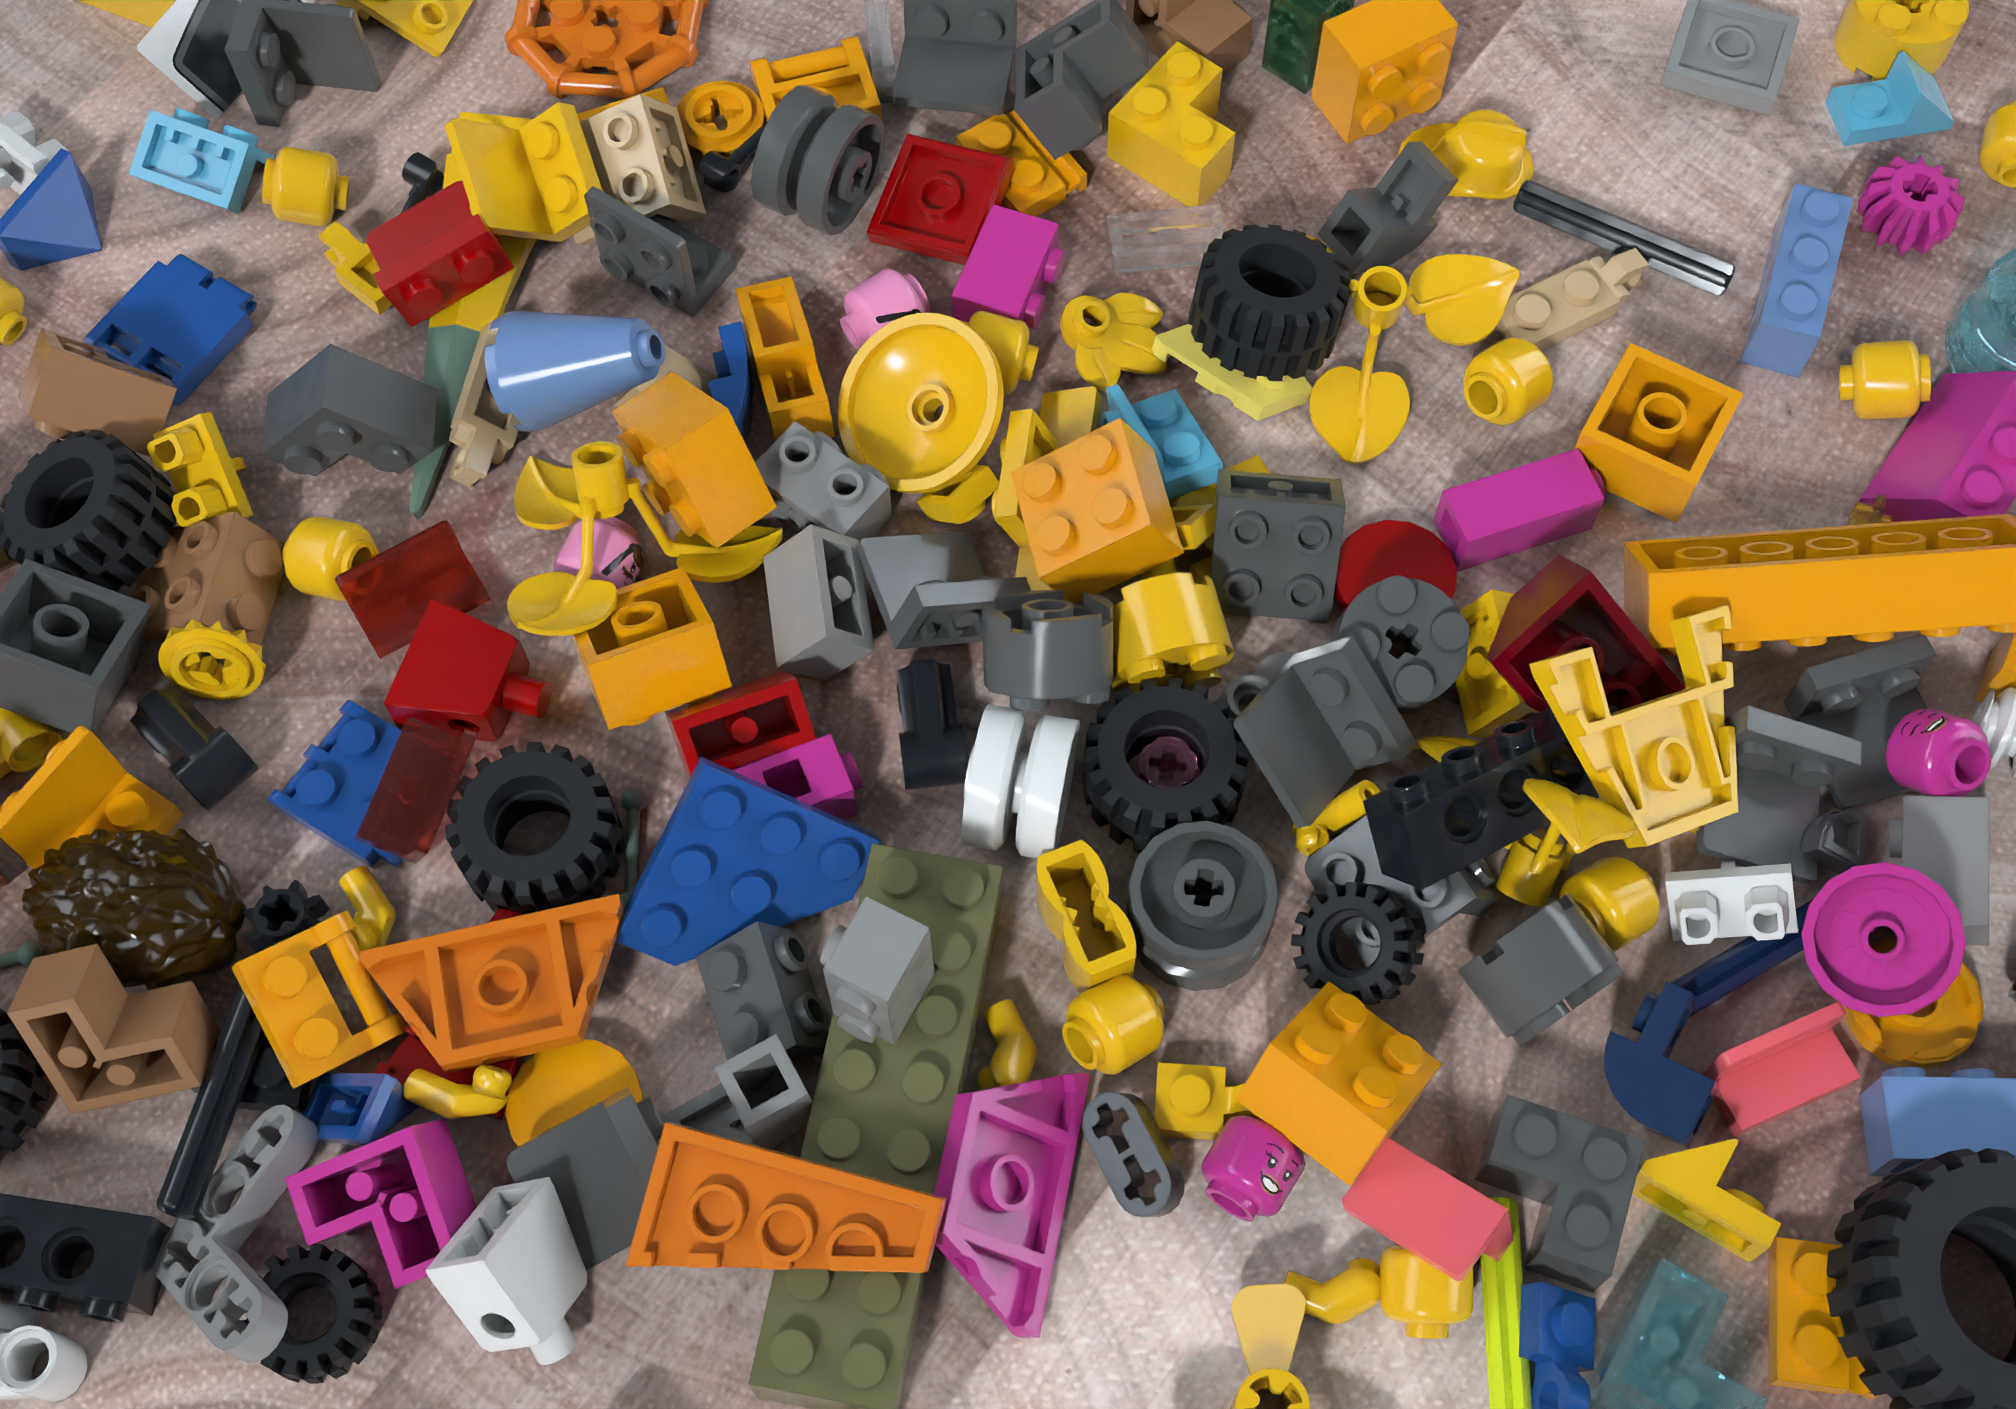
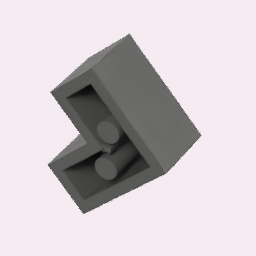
[1015,0,1149,160]
[260,344,438,476]
[1475,1094,1645,1293]

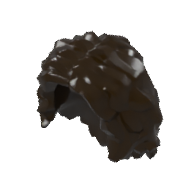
[22,828,246,990]

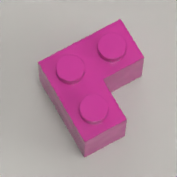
[284,1119,477,1289]

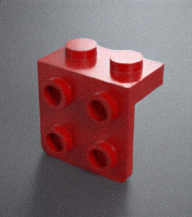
[366,181,515,327]

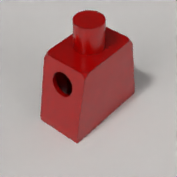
[383,599,552,742]

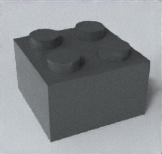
[0,559,151,733]

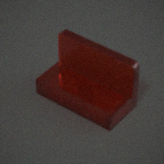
[335,520,491,659]
[354,716,478,864]

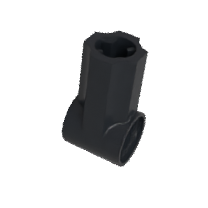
[897,659,968,790]
[130,686,259,811]

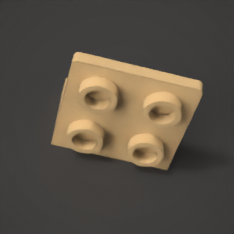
[573,94,706,245]

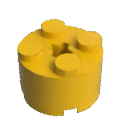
[1834,0,1969,82]
[1111,572,1234,693]

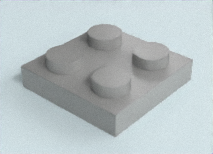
[1660,0,1800,116]

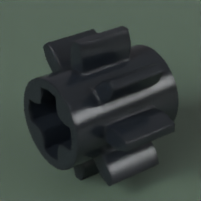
[243,880,330,958]

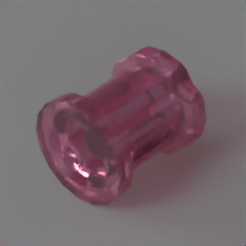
[1138,736,1197,788]

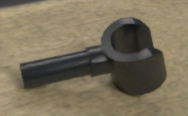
[698,125,765,192]
[400,152,444,214]

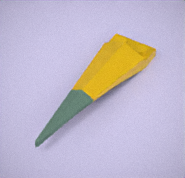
[410,112,537,520]

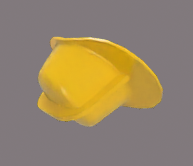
[1397,109,1534,200]

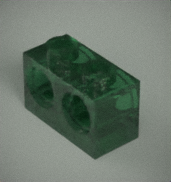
[1261,0,1355,94]

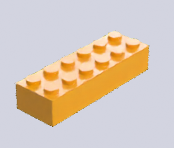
[1624,514,2016,656]

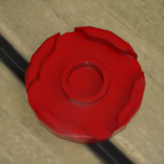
[1334,519,1457,638]

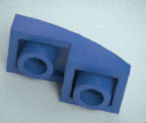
[708,321,753,444]

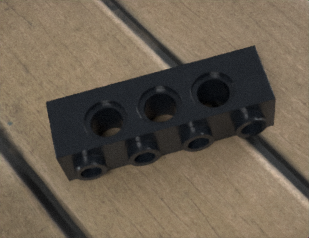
[1363,703,1618,890]
[0,1193,171,1323]

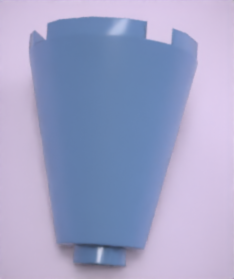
[484,311,665,432]

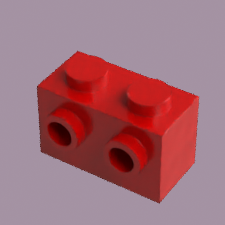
[664,670,816,778]

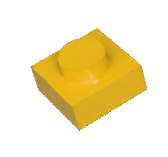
[916,465,999,524]

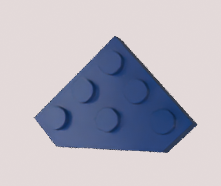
[615,757,882,966]

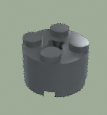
[1329,576,1470,714]
[982,590,1114,711]
[1458,893,1624,1047]

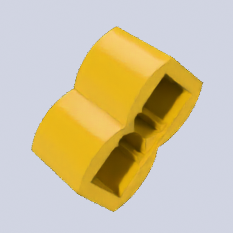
[1036,840,1136,994]

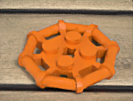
[505,0,709,99]

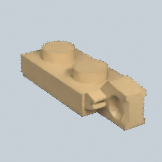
[1495,248,1649,351]
[449,321,520,488]

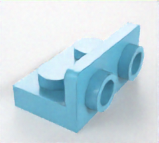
[129,108,275,214]
[1101,384,1223,500]

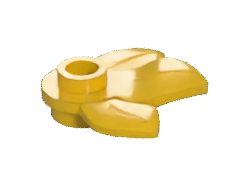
[1060,293,1167,393]

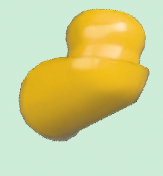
[978,999,1037,1090]
[403,1065,512,1119]

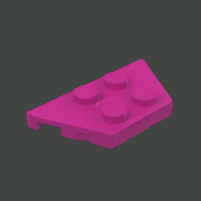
[934,1072,1090,1338]

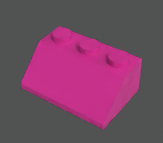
[1857,371,2016,522]

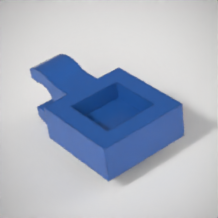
[1519,1281,1595,1409]

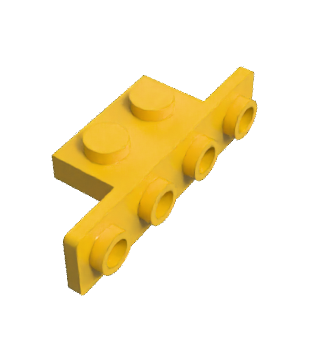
[992,386,1101,601]

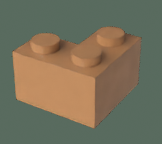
[1126,0,1253,76]
[18,328,177,456]
[7,944,221,1114]

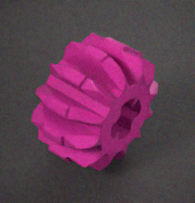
[1856,155,1965,256]

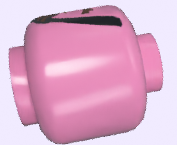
[840,268,931,349]
[553,517,645,589]

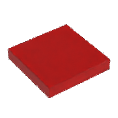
[866,134,1015,265]

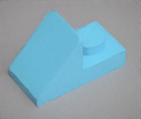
[1825,51,1954,146]

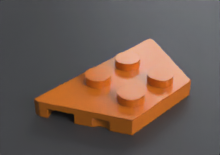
[359,894,624,1074]

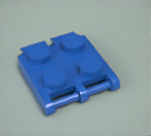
[83,254,257,406]
[266,700,458,868]

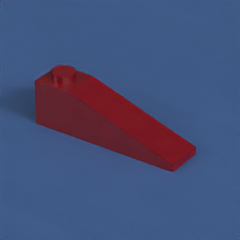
[1486,554,1686,712]

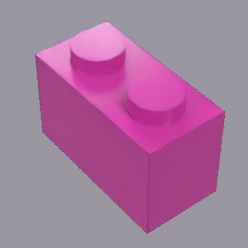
[952,204,1065,330]

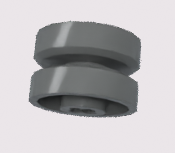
[751,85,885,236]
[1126,821,1279,991]

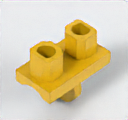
[147,412,254,527]

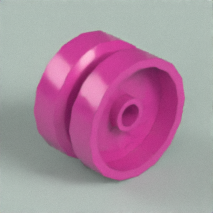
[1802,862,1966,1017]

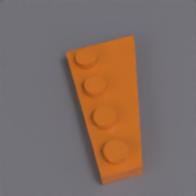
[625,1122,947,1273]

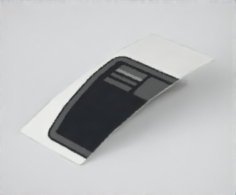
[136,0,316,119]

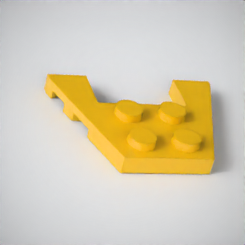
[1529,605,1738,848]

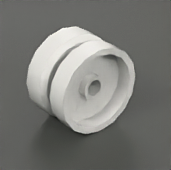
[961,704,1080,858]

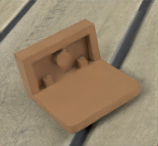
[129,511,285,645]

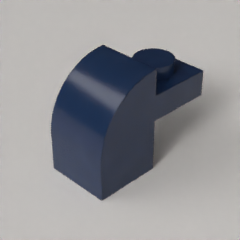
[1604,981,1719,1149]

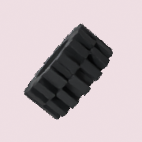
[1291,882,1425,1005]
[241,1244,382,1384]

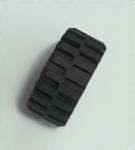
[1826,1148,2016,1409]

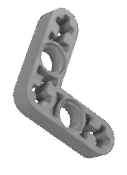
[153,1105,318,1363]

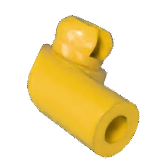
[1291,780,1380,856]
[339,865,396,951]
[1283,1257,1381,1324]

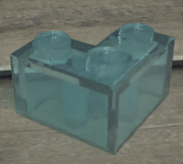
[1588,1258,1768,1409]

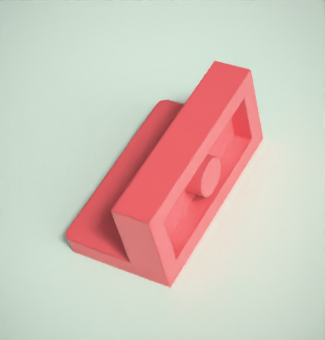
[1702,1001,1861,1137]
[1342,1138,1514,1281]

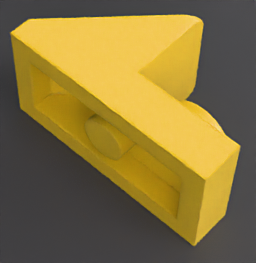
[1632,1139,1782,1263]

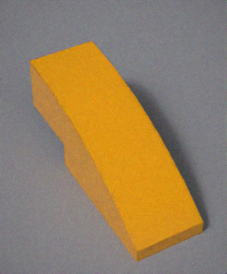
[735,276,835,442]

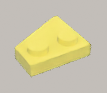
[1152,324,1313,421]

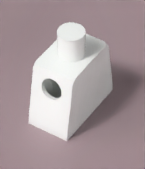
[425,1177,587,1365]

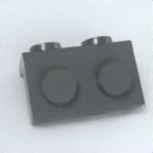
[696,921,829,1060]

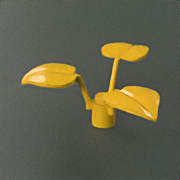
[1305,235,1520,464]
[507,441,783,636]
[1413,735,1699,907]

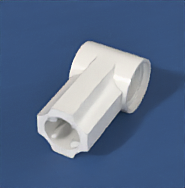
[0,1325,88,1403]

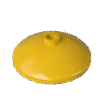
[837,313,1004,494]

